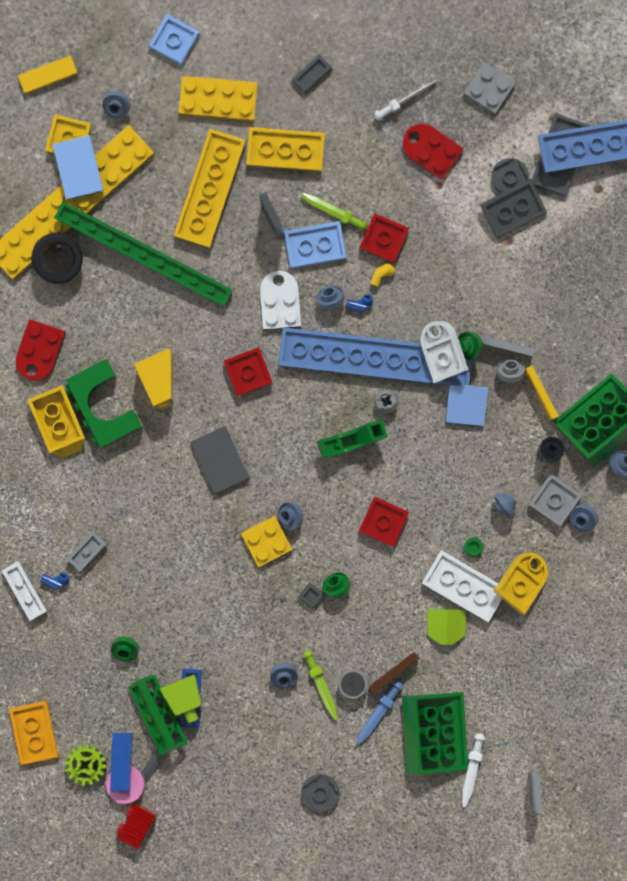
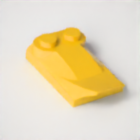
[27,385,85,459]

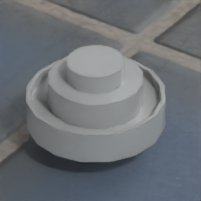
[497,359,525,383]

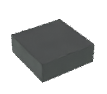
[298,582,324,609]

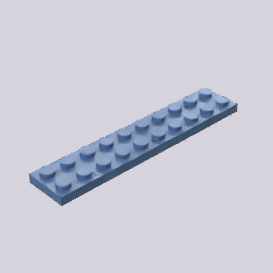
[278,327,472,386]

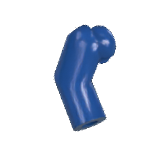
[345,294,373,312]
[40,572,69,589]

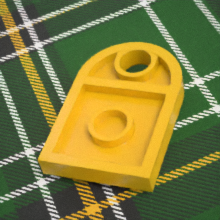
[493,553,548,615]

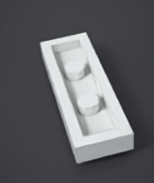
[2,561,47,621]

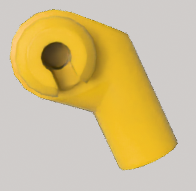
[370,264,395,287]

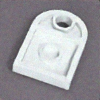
[260,271,301,330]
[420,321,468,383]

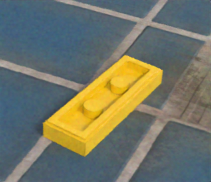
[18,55,78,94]
[525,365,559,421]

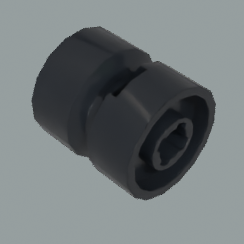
[537,437,564,463]

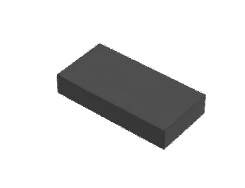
[292,54,332,94]

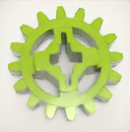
[64,743,107,786]

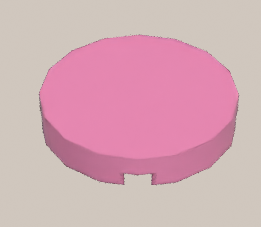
[106,766,145,804]

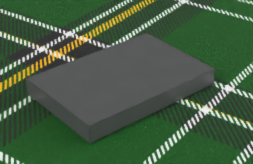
[479,178,547,239]
[259,192,284,239]
[191,426,249,494]

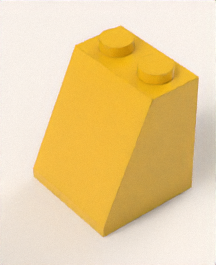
[134,348,174,411]

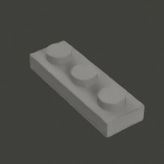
[479,333,535,358]

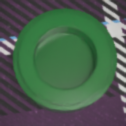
[464,537,483,557]

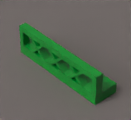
[128,674,188,757]

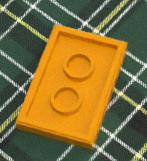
[9,701,59,766]

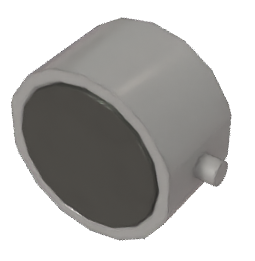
[338,669,367,699]

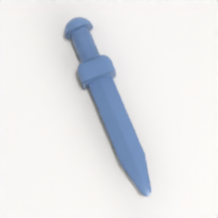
[357,682,403,744]

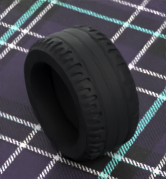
[31,233,83,284]

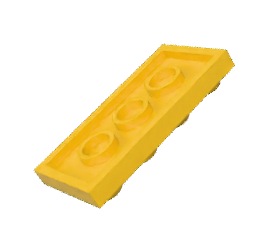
[179,76,258,121]
[246,127,325,172]

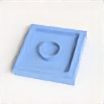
[148,14,200,66]
[446,384,488,426]

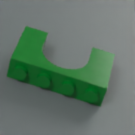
[65,359,143,449]

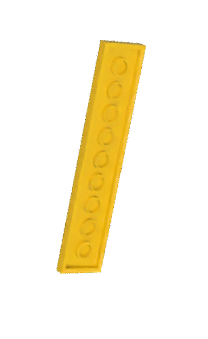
[0,125,154,280]

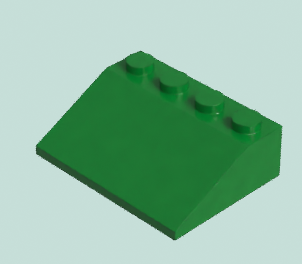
[553,373,627,468]
[402,692,468,775]

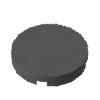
[491,158,529,193]
[301,774,339,813]

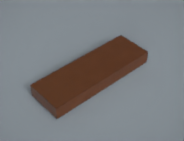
[369,652,419,694]

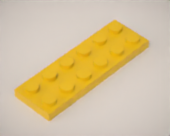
[174,129,246,249]

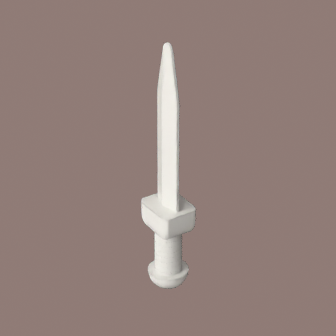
[374,80,437,121]
[462,733,485,807]

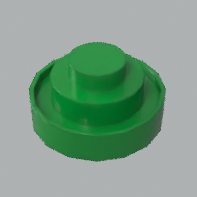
[458,331,483,360]
[322,572,351,599]
[111,636,140,662]

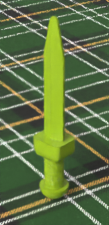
[301,194,367,231]
[303,650,337,720]

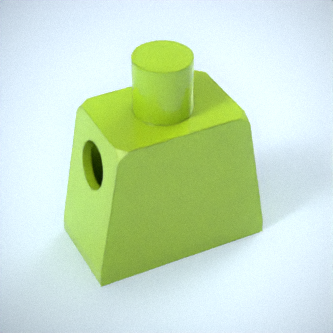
[160,674,202,723]

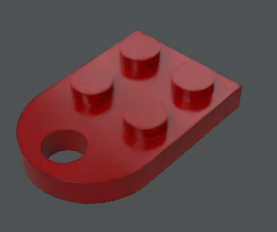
[403,124,464,180]
[16,319,66,381]

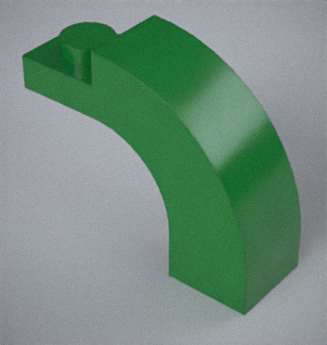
[316,419,388,460]

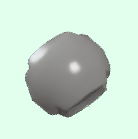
[374,390,398,414]

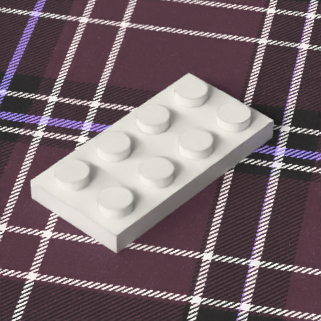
[422,550,502,622]

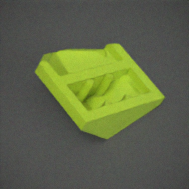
[427,609,466,645]

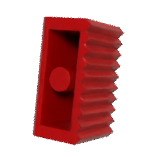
[116,803,157,850]

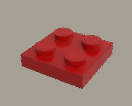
[359,213,409,263]
[224,347,273,397]
[358,496,409,547]

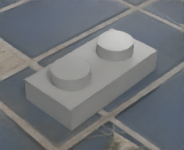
[66,531,107,572]

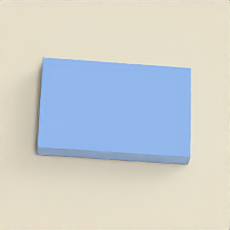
[52,135,104,200]
[284,221,347,269]

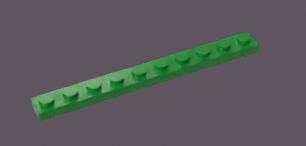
[54,201,232,307]

